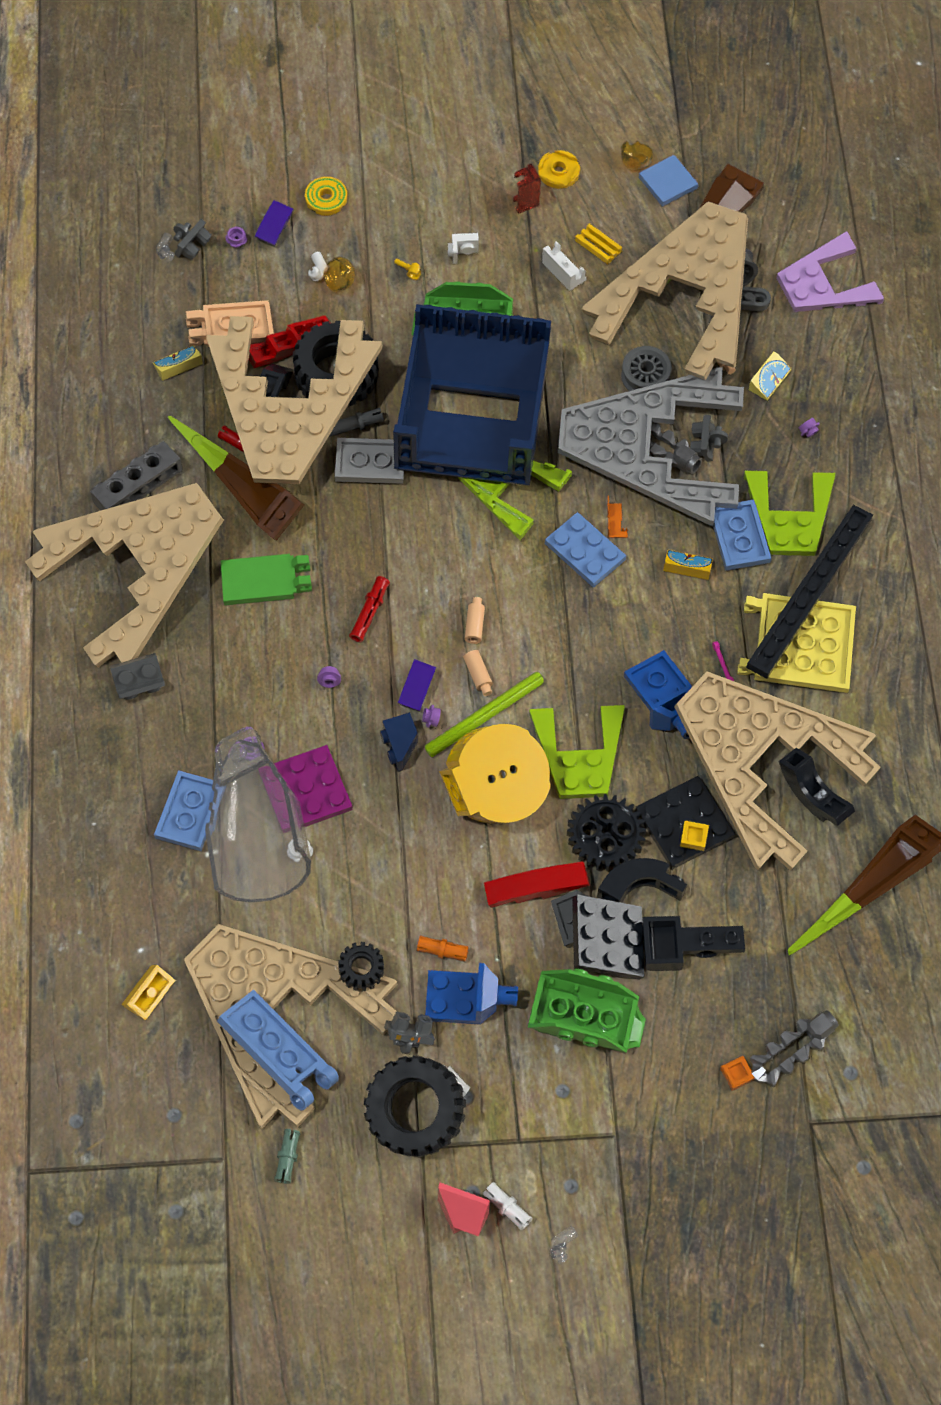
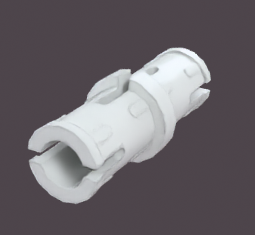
[483,1182,532,1230]

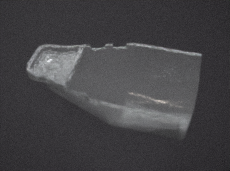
[205,727,311,903]

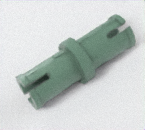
[274,1129,301,1184]

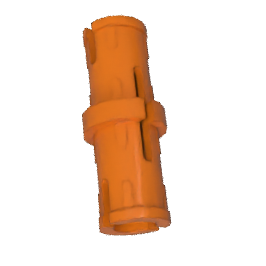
[417,935,469,962]

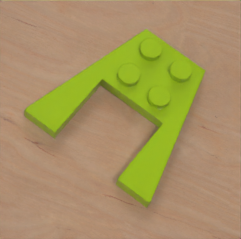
[458,461,572,540]
[744,471,835,556]
[529,705,625,799]

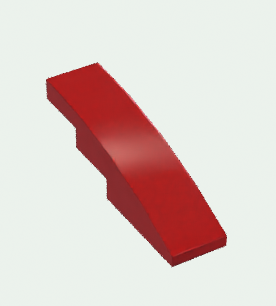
[248,315,330,368]
[484,862,589,908]

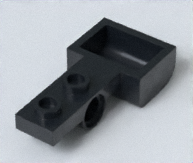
[642,916,745,971]

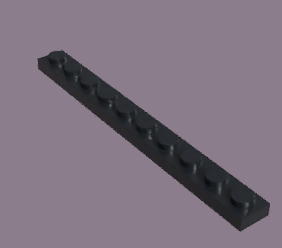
[746,504,873,679]

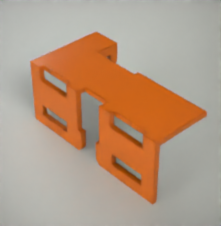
[607,496,628,538]

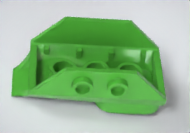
[411,282,513,335]
[528,969,646,1053]

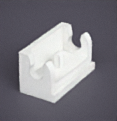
[542,242,587,291]

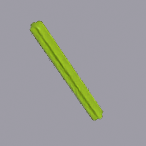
[425,672,544,757]

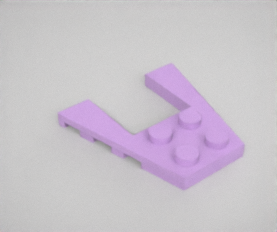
[777,232,884,312]

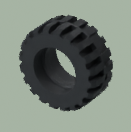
[293,321,379,407]
[364,1056,466,1157]

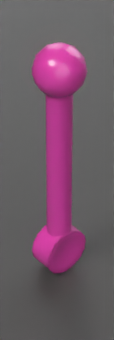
[712,641,734,681]

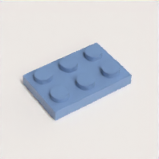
[713,500,771,570]
[545,512,626,588]
[154,770,225,851]

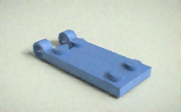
[217,990,339,1110]

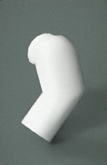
[308,252,328,281]

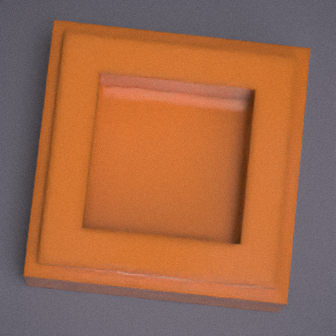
[720,1056,755,1091]

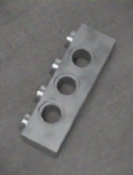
[90,441,182,511]

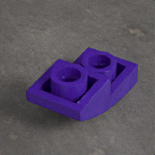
[255,200,294,246]
[398,659,436,711]

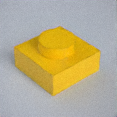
[680,821,709,851]

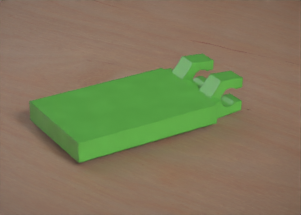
[221,554,312,606]

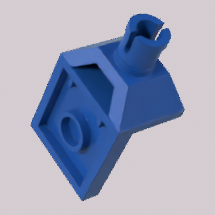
[624,650,692,739]
[425,963,518,1025]

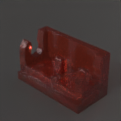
[513,163,541,214]

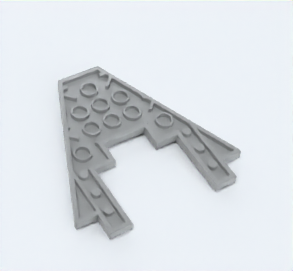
[558,367,744,525]

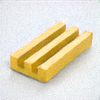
[575,223,622,265]

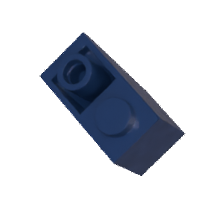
[380,712,418,772]

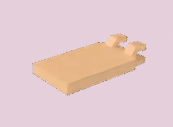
[186,300,274,347]

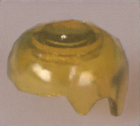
[621,141,654,170]
[323,256,355,293]

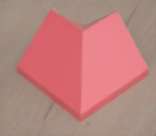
[438,1182,490,1237]

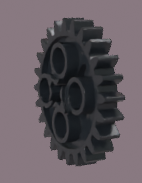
[567,794,646,871]

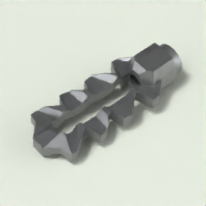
[650,423,702,474]
[750,1010,839,1087]

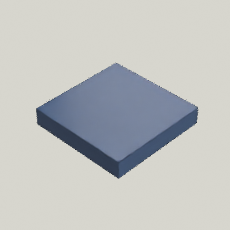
[639,155,698,207]

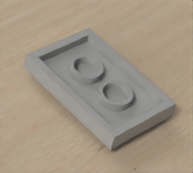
[335,438,404,484]

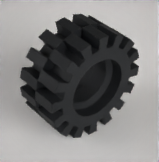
[338,942,384,992]

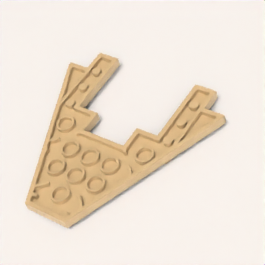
[582,202,748,380]
[206,316,383,484]
[25,483,224,668]
[675,672,880,870]
[184,924,397,1129]

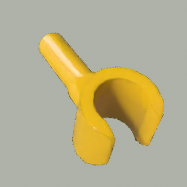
[394,259,421,280]

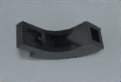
[779,748,855,826]
[597,858,687,903]

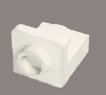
[448,233,479,264]

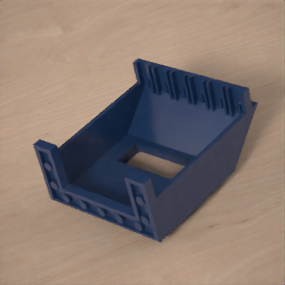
[393,304,551,486]

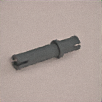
[329,408,384,437]

